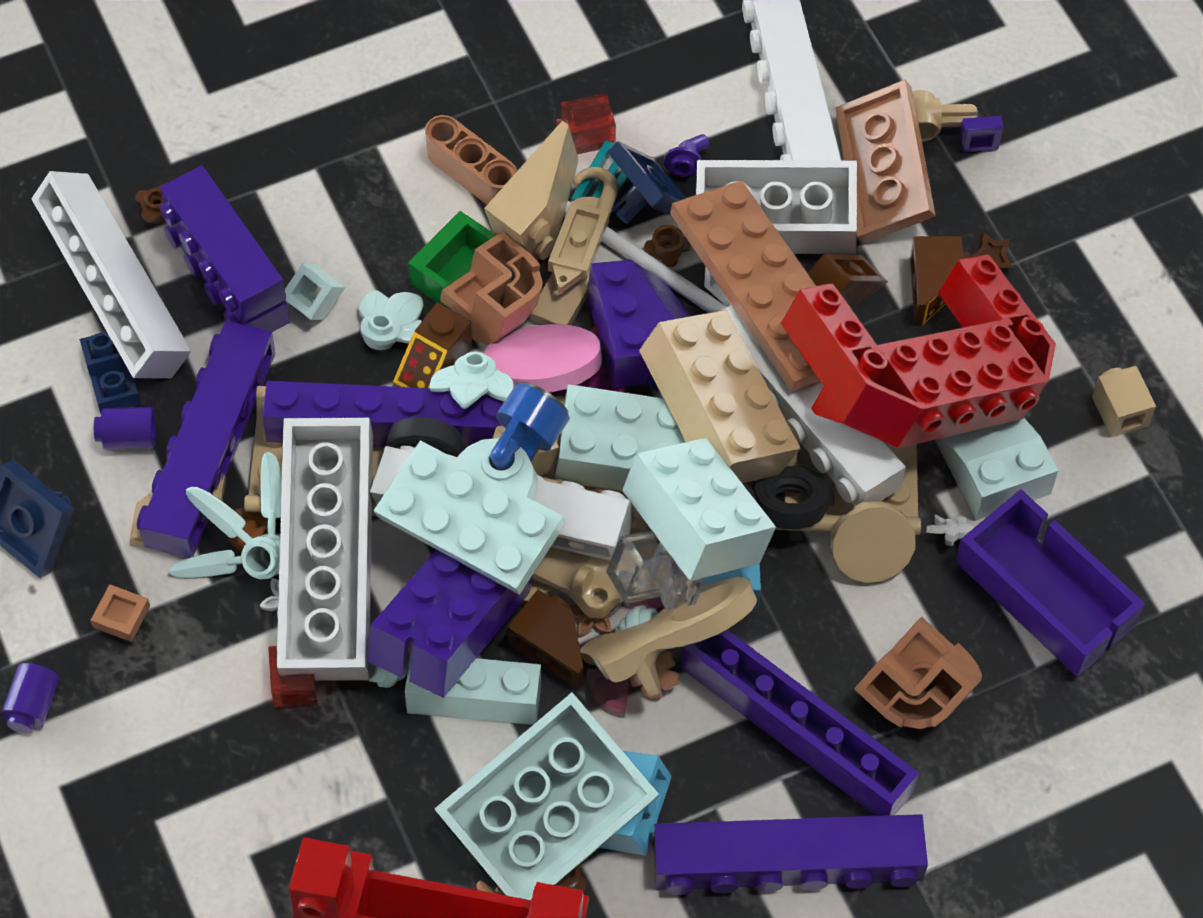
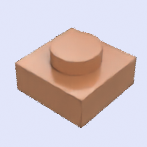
[91,584,150,642]

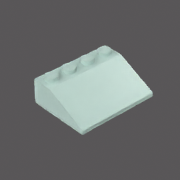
[435,692,660,900]

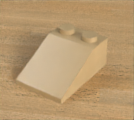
[484,121,579,262]

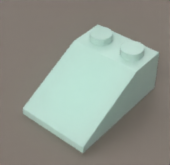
[935,418,1059,520]

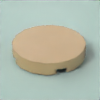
[830,501,915,583]

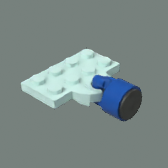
[373,382,570,595]

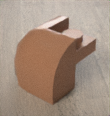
[440,231,543,345]
[854,617,982,729]

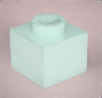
[285,263,345,320]

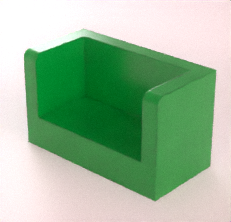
[408,211,496,308]

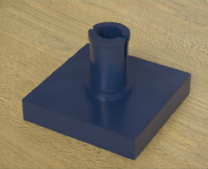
[607,141,686,224]
[0,460,74,578]

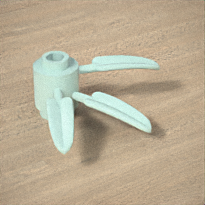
[169,452,282,579]

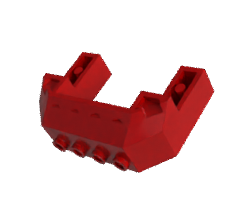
[781,254,1056,448]
[289,837,589,918]

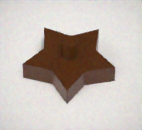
[970,233,1013,268]

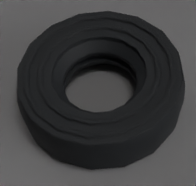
[387,417,463,457]
[754,466,829,530]

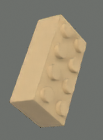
[639,310,801,483]

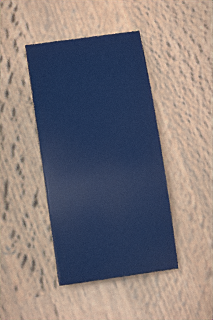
[79,332,141,414]

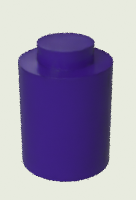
[93,407,156,450]
[1,663,60,734]

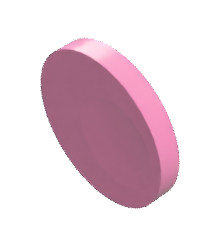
[483,324,602,392]

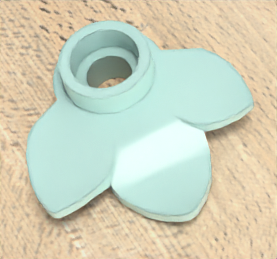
[359,290,423,350]
[430,352,513,409]

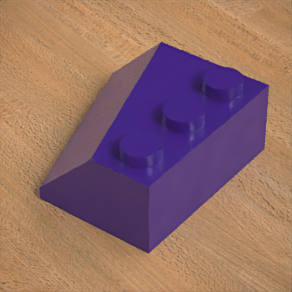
[586,260,690,389]

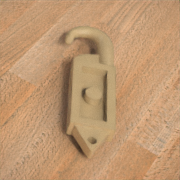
[548,167,619,294]

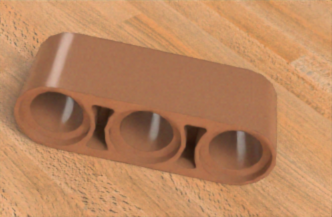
[425,115,517,205]

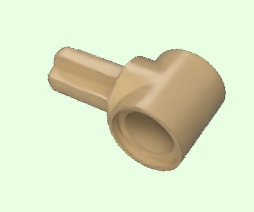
[912,90,978,142]

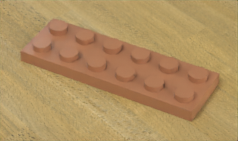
[670,180,821,392]

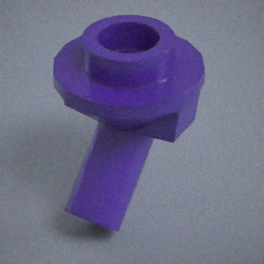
[663,134,709,177]

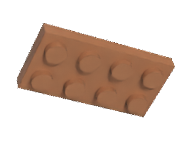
[835,80,936,244]

